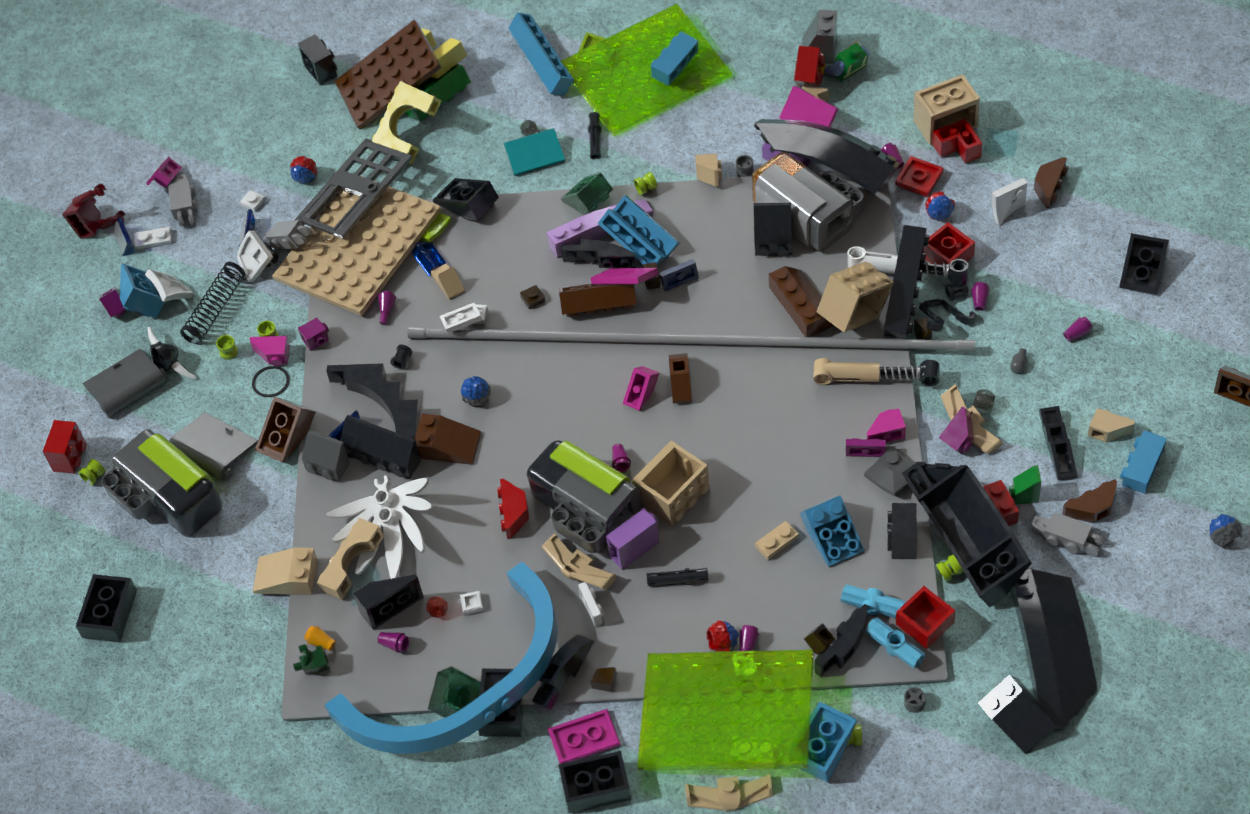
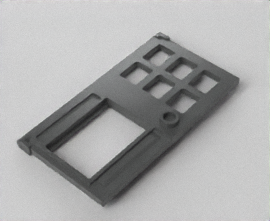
[295,138,412,239]

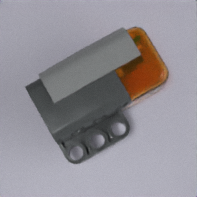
[752,152,864,252]

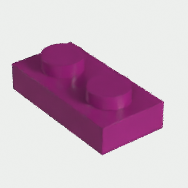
[846,438,886,457]

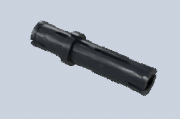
[588,112,602,159]
[646,568,709,586]

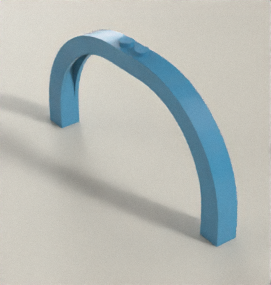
[324,561,558,754]

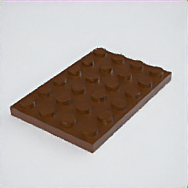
[334,19,442,129]

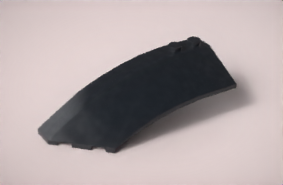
[754,119,900,195]
[902,462,1032,607]
[1011,569,1097,731]

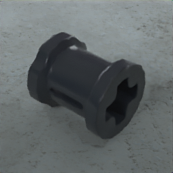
[945,283,969,301]
[390,344,413,370]

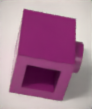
[298,317,329,351]

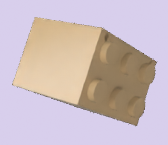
[913,74,980,145]
[816,261,894,333]
[632,441,710,526]

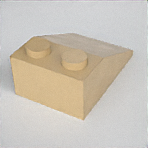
[253,548,318,595]

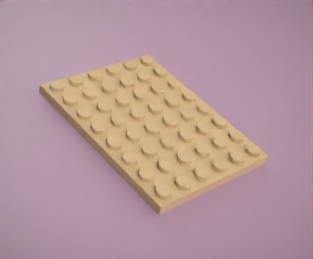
[272,173,442,316]

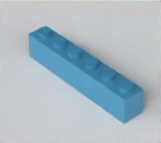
[508,12,574,96]

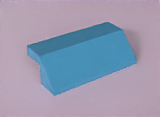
[597,195,680,266]

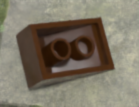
[255,397,316,463]
[415,413,481,465]

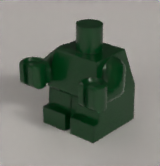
[293,644,330,674]

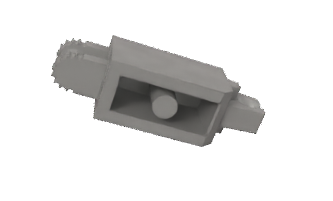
[168,174,198,227]
[262,220,312,250]
[1031,513,1105,556]

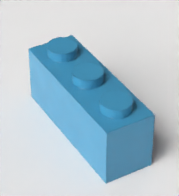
[651,32,698,86]
[1120,430,1167,494]

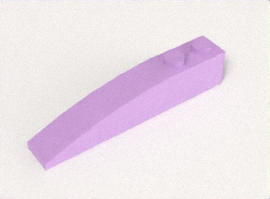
[547,199,654,258]

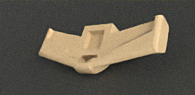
[940,384,1003,454]
[541,533,616,590]
[685,774,773,812]

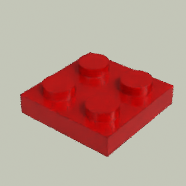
[895,156,944,197]

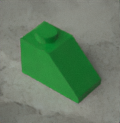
[1009,465,1041,505]

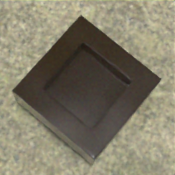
[520,285,546,309]

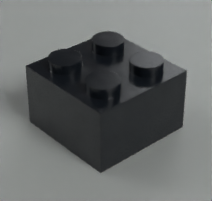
[297,34,338,85]
[887,503,917,559]

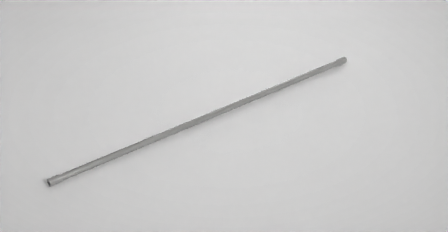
[408,327,975,352]

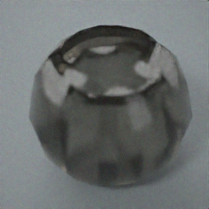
[973,389,995,413]

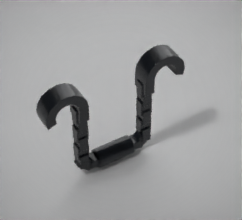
[919,299,976,332]

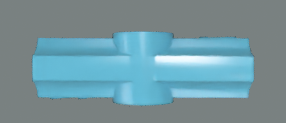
[841,584,906,618]
[865,618,926,669]

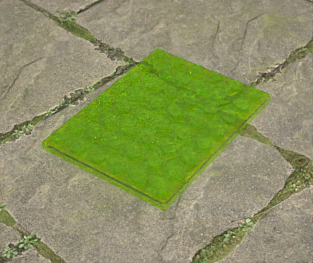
[560,3,732,136]
[637,649,814,771]

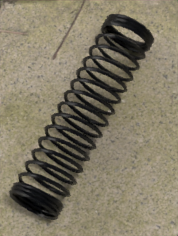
[180,262,245,344]

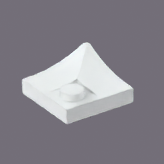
[992,178,1027,226]
[237,231,273,282]
[145,269,195,302]

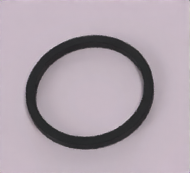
[252,366,289,397]

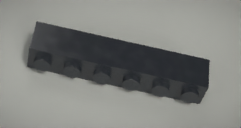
[883,225,930,339]

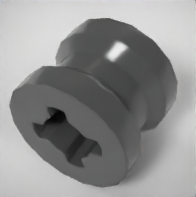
[904,687,925,713]

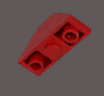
[497,478,529,539]

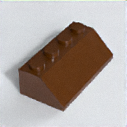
[769,266,835,337]
[559,283,636,317]
[1214,366,1250,407]

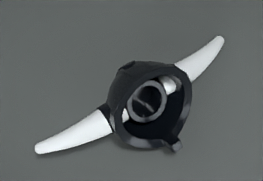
[148,327,196,380]

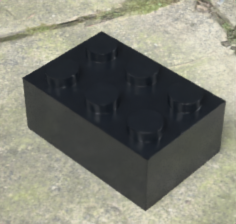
[76,574,137,642]
[558,750,632,813]

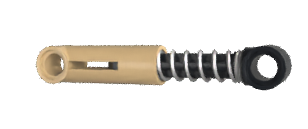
[813,358,940,387]

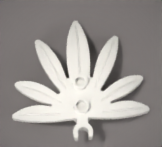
[326,475,433,579]

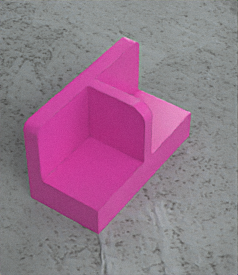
[146,156,182,187]

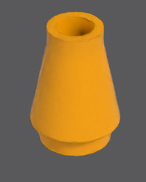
[304,625,336,651]

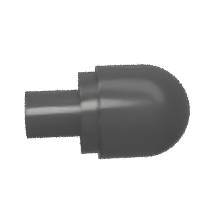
[1010,348,1028,374]

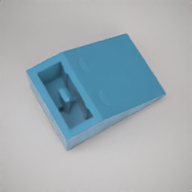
[800,495,865,567]

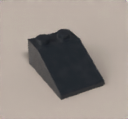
[432,178,499,220]
[754,202,792,256]
[1119,233,1170,295]
[353,574,424,630]
[478,668,523,737]
[979,674,1058,754]

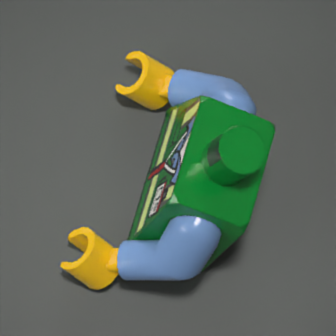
[821,41,870,82]

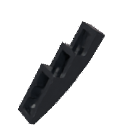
[1039,406,1078,480]

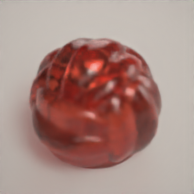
[426,596,448,618]

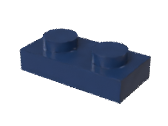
[659,259,699,291]

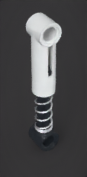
[847,246,968,285]

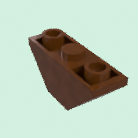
[1034,157,1069,208]
[669,353,692,404]
[1062,479,1117,523]

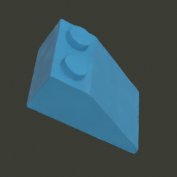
[120,263,165,318]
[788,702,857,783]

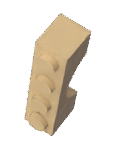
[317,518,385,600]

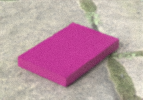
[779,86,839,127]
[590,268,658,284]
[548,709,621,764]

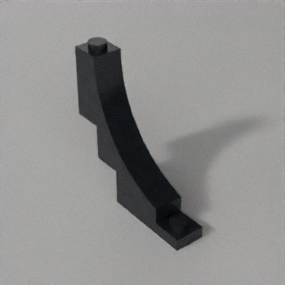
[326,363,421,439]

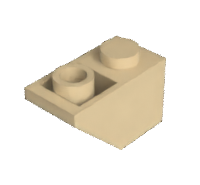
[695,153,722,186]
[1088,408,1135,443]

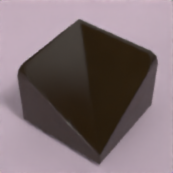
[643,262,661,290]
[914,318,932,340]
[804,623,835,654]
[591,667,617,692]

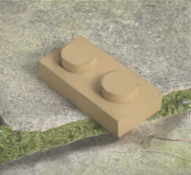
[755,521,799,560]

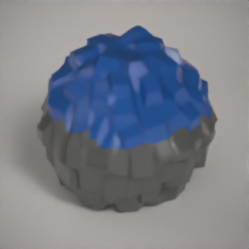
[461,376,491,406]
[1209,514,1243,547]

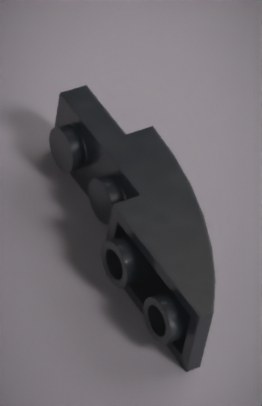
[561,239,636,269]
[814,604,868,677]
[532,635,595,710]

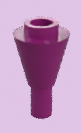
[378,291,397,325]

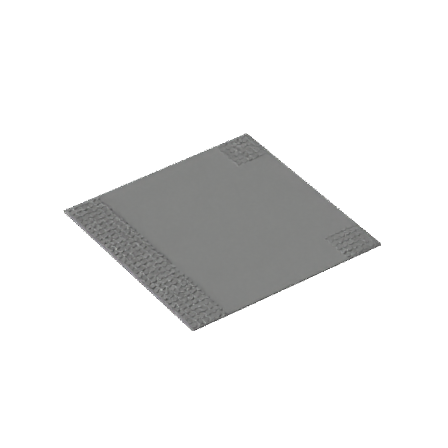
[281,170,948,721]

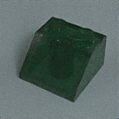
[561,172,614,214]
[428,666,481,718]

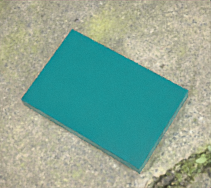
[504,128,565,176]

